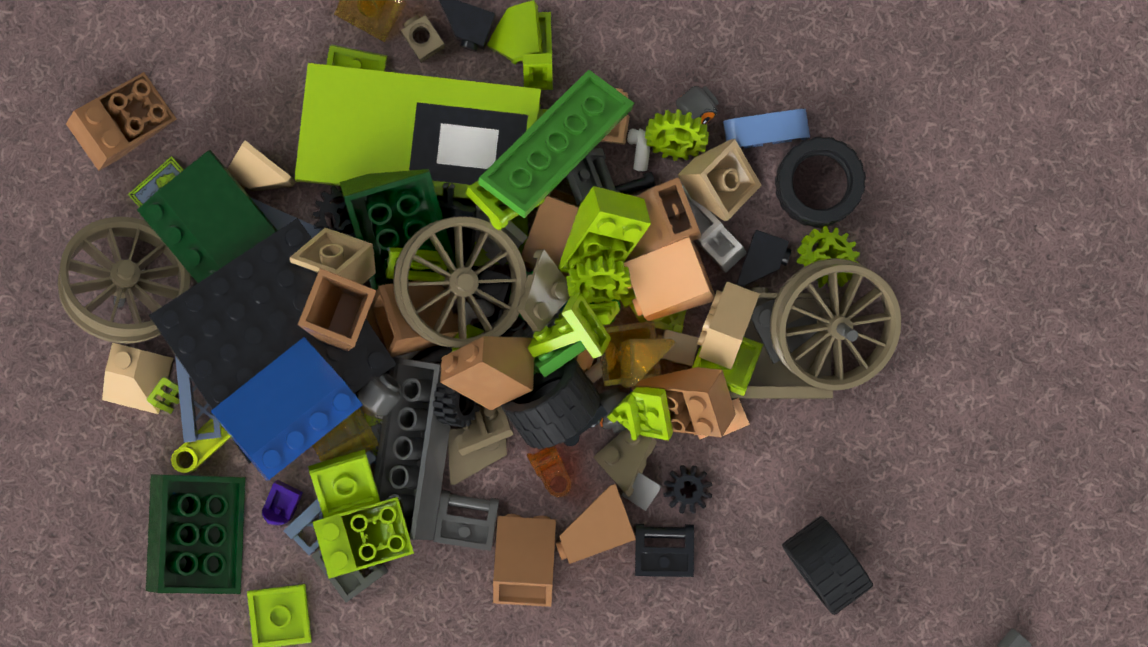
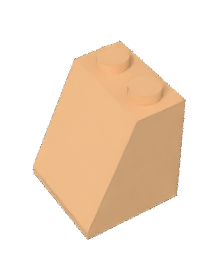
[624,237,715,321]

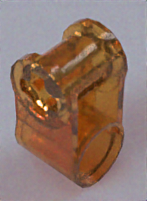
[526,446,572,498]

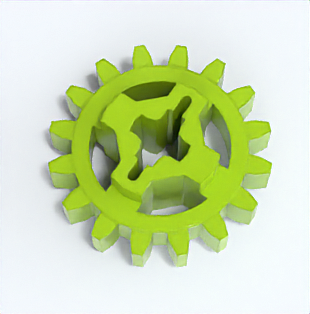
[645,109,709,161]
[796,226,860,288]
[566,256,631,304]

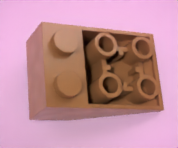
[66,72,177,171]
[624,177,702,267]
[630,367,736,437]

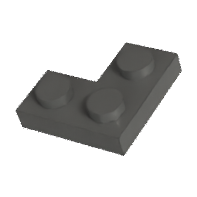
[751,299,819,364]

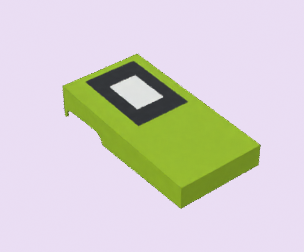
[294,63,548,205]

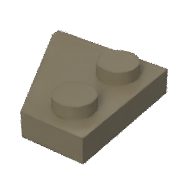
[517,249,570,332]
[458,404,514,456]
[448,428,507,485]
[593,429,657,497]

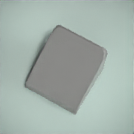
[621,473,662,511]

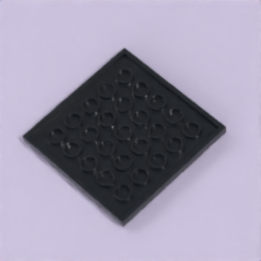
[149,218,397,464]

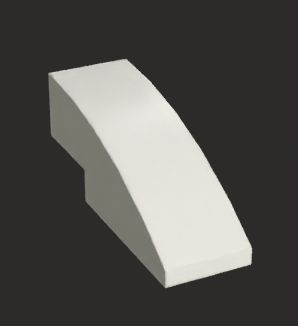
[682,185,747,273]

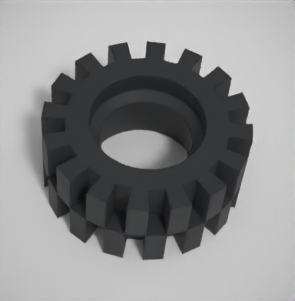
[433,382,480,427]

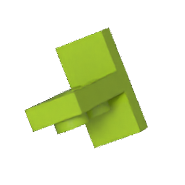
[523,12,553,90]
[527,293,611,359]

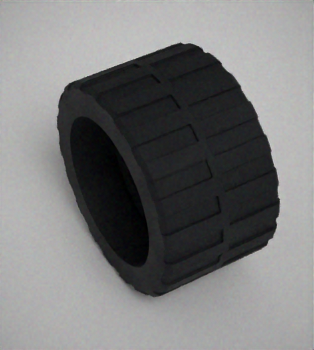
[775,136,866,228]
[501,358,601,449]
[782,516,873,615]

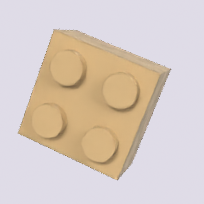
[697,282,760,369]

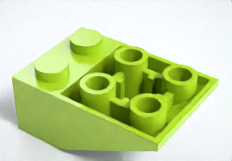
[558,186,651,273]
[313,497,414,579]

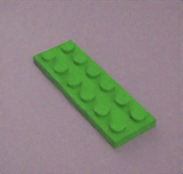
[478,70,634,218]

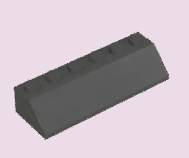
[374,357,450,540]

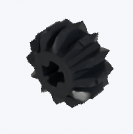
[663,465,712,514]

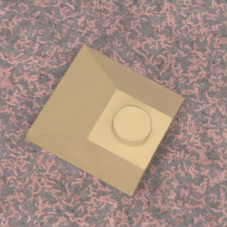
[678,139,762,221]
[227,141,296,191]
[290,228,376,285]
[102,342,174,414]

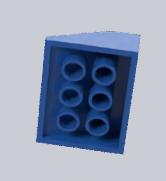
[211,337,363,481]

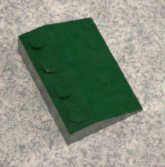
[137,150,278,283]
[340,169,456,294]
[146,474,246,594]

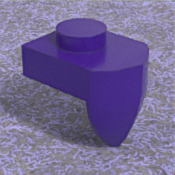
[262,480,303,525]

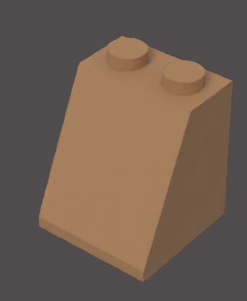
[521,188,579,278]
[297,268,376,352]
[371,281,459,358]
[440,336,534,410]
[556,484,636,564]
[493,514,556,607]

